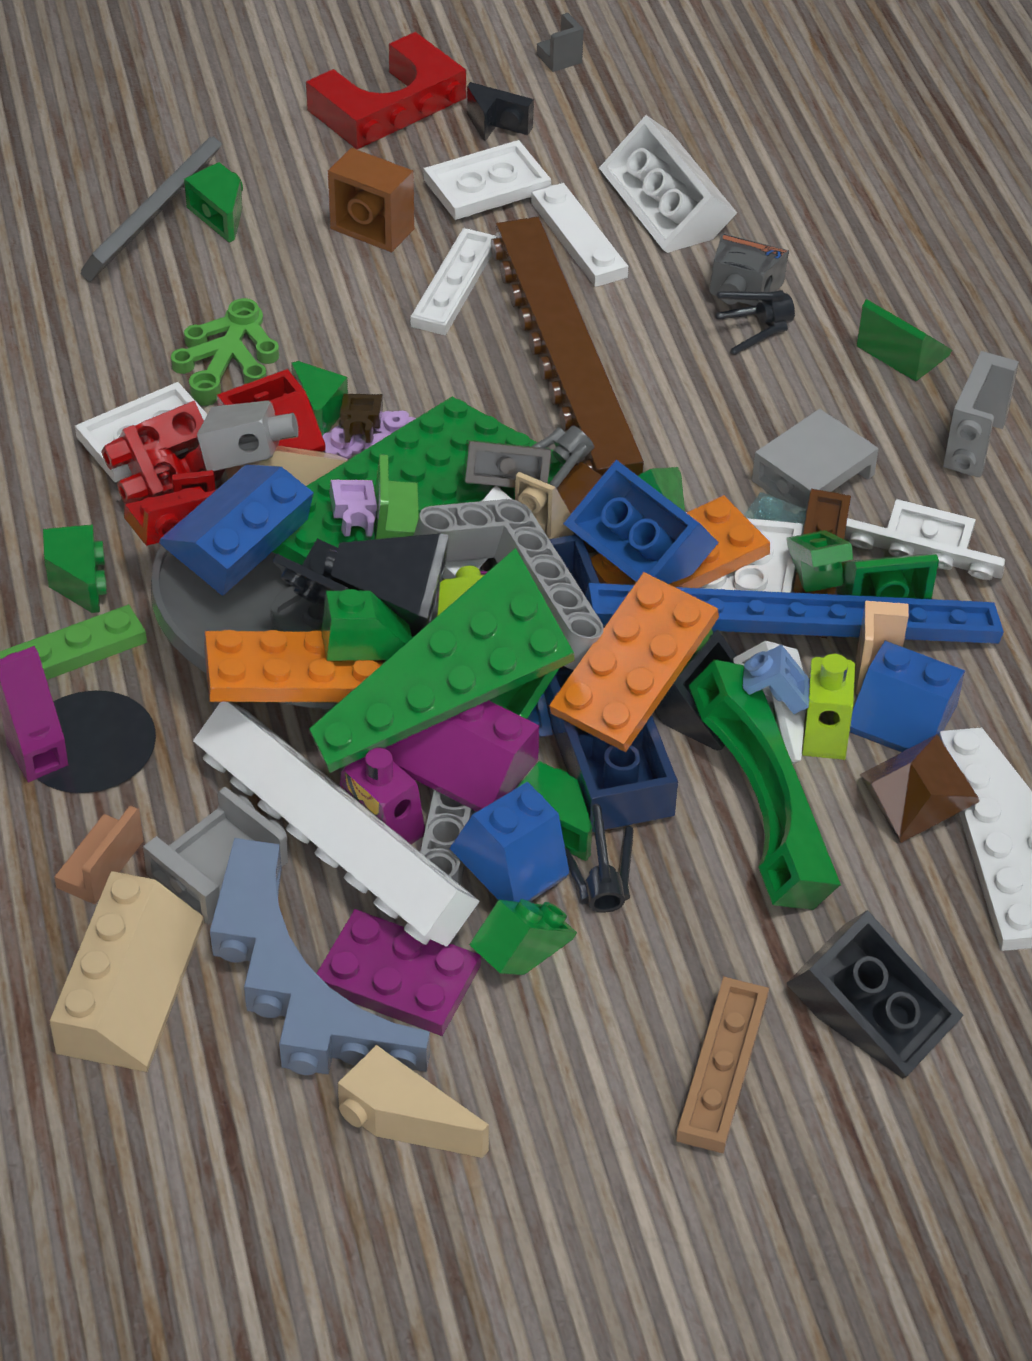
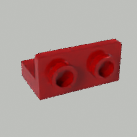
[124,486,216,546]

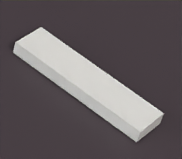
[410,228,496,336]

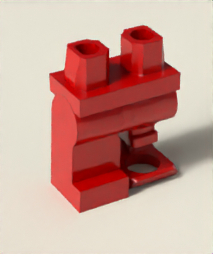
[101,400,225,504]

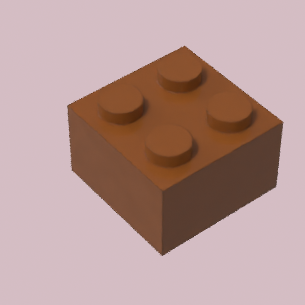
[328,147,415,252]

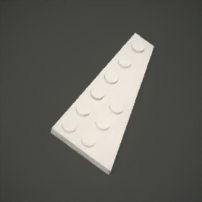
[939,728,1032,951]

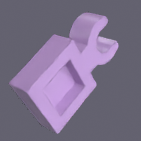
[329,480,377,536]

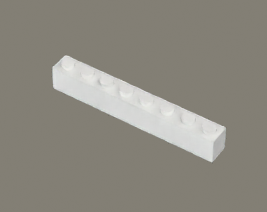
[193,702,480,946]

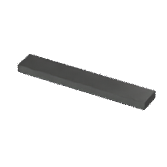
[80,136,222,282]

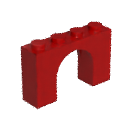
[306,32,466,150]

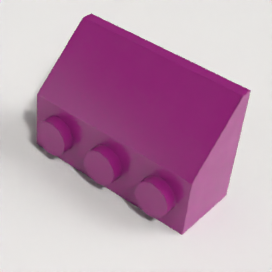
[383,700,539,812]

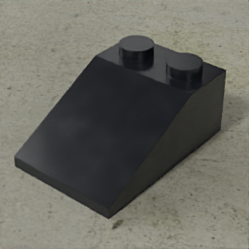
[786,910,964,1079]

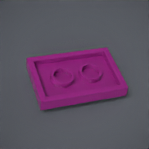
[316,909,481,1036]

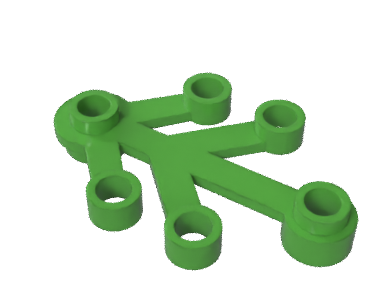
[171,298,279,406]

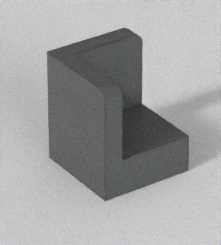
[537,13,584,72]

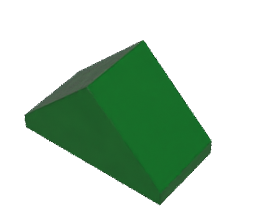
[291,361,348,436]

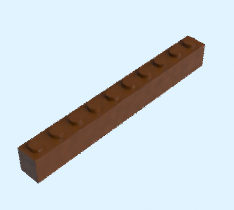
[491,216,644,476]

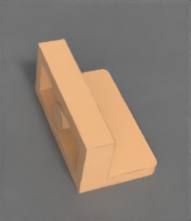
[856,601,909,695]

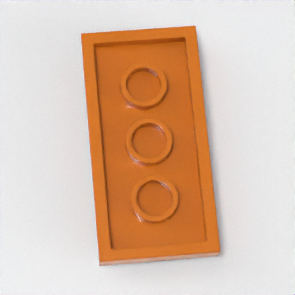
[590,495,770,588]
[549,572,719,752]
[204,630,385,702]

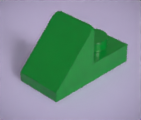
[786,530,853,592]

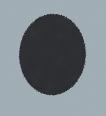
[37,690,156,793]

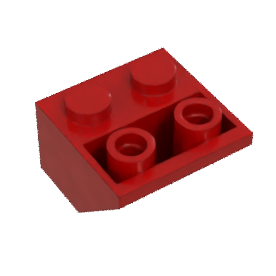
[217,369,326,452]

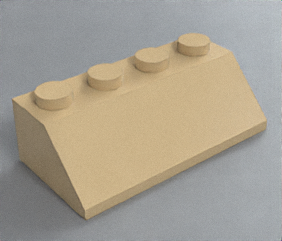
[50,871,204,1072]

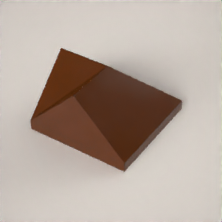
[860,734,980,843]

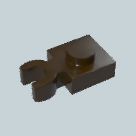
[340,394,383,443]

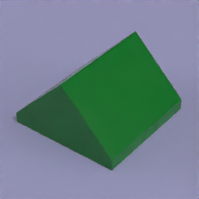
[857,299,952,382]

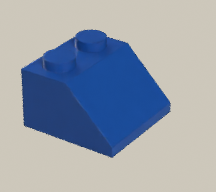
[850,641,965,752]
[449,782,569,902]

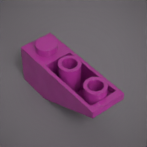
[0,646,68,782]

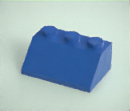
[563,460,719,584]
[159,464,314,596]

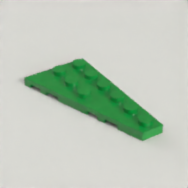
[309,548,575,773]

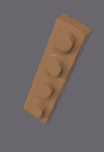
[676,976,769,1154]

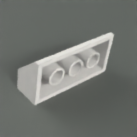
[599,115,737,253]

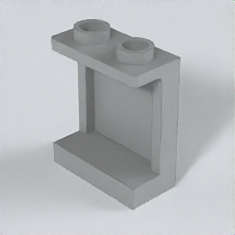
[943,351,1019,477]
[752,409,879,518]
[143,787,288,925]

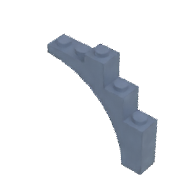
[210,838,430,1075]

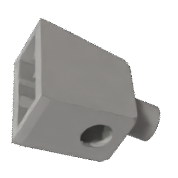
[197,401,298,471]

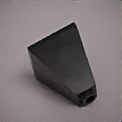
[323,533,449,637]

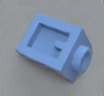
[743,644,810,714]

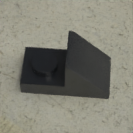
[467,82,534,141]

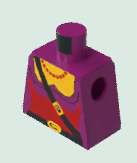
[339,748,425,844]

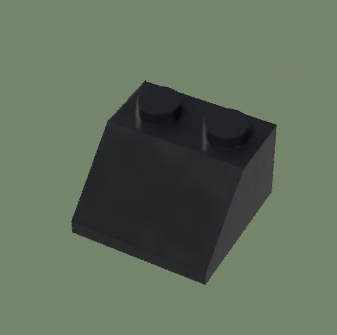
[654,630,737,751]

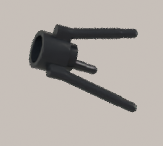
[715,290,795,355]
[565,804,634,913]

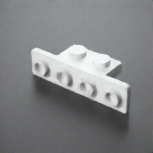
[844,499,1005,580]

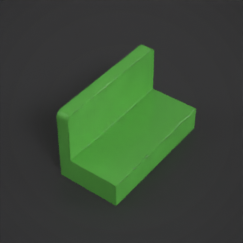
[375,455,419,539]

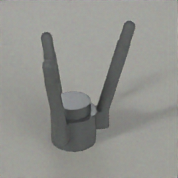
[531,426,594,489]

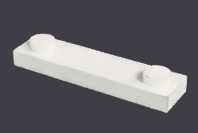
[531,183,628,287]

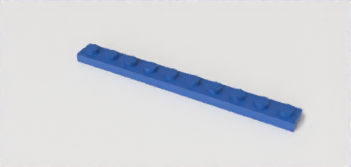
[585,583,1004,644]

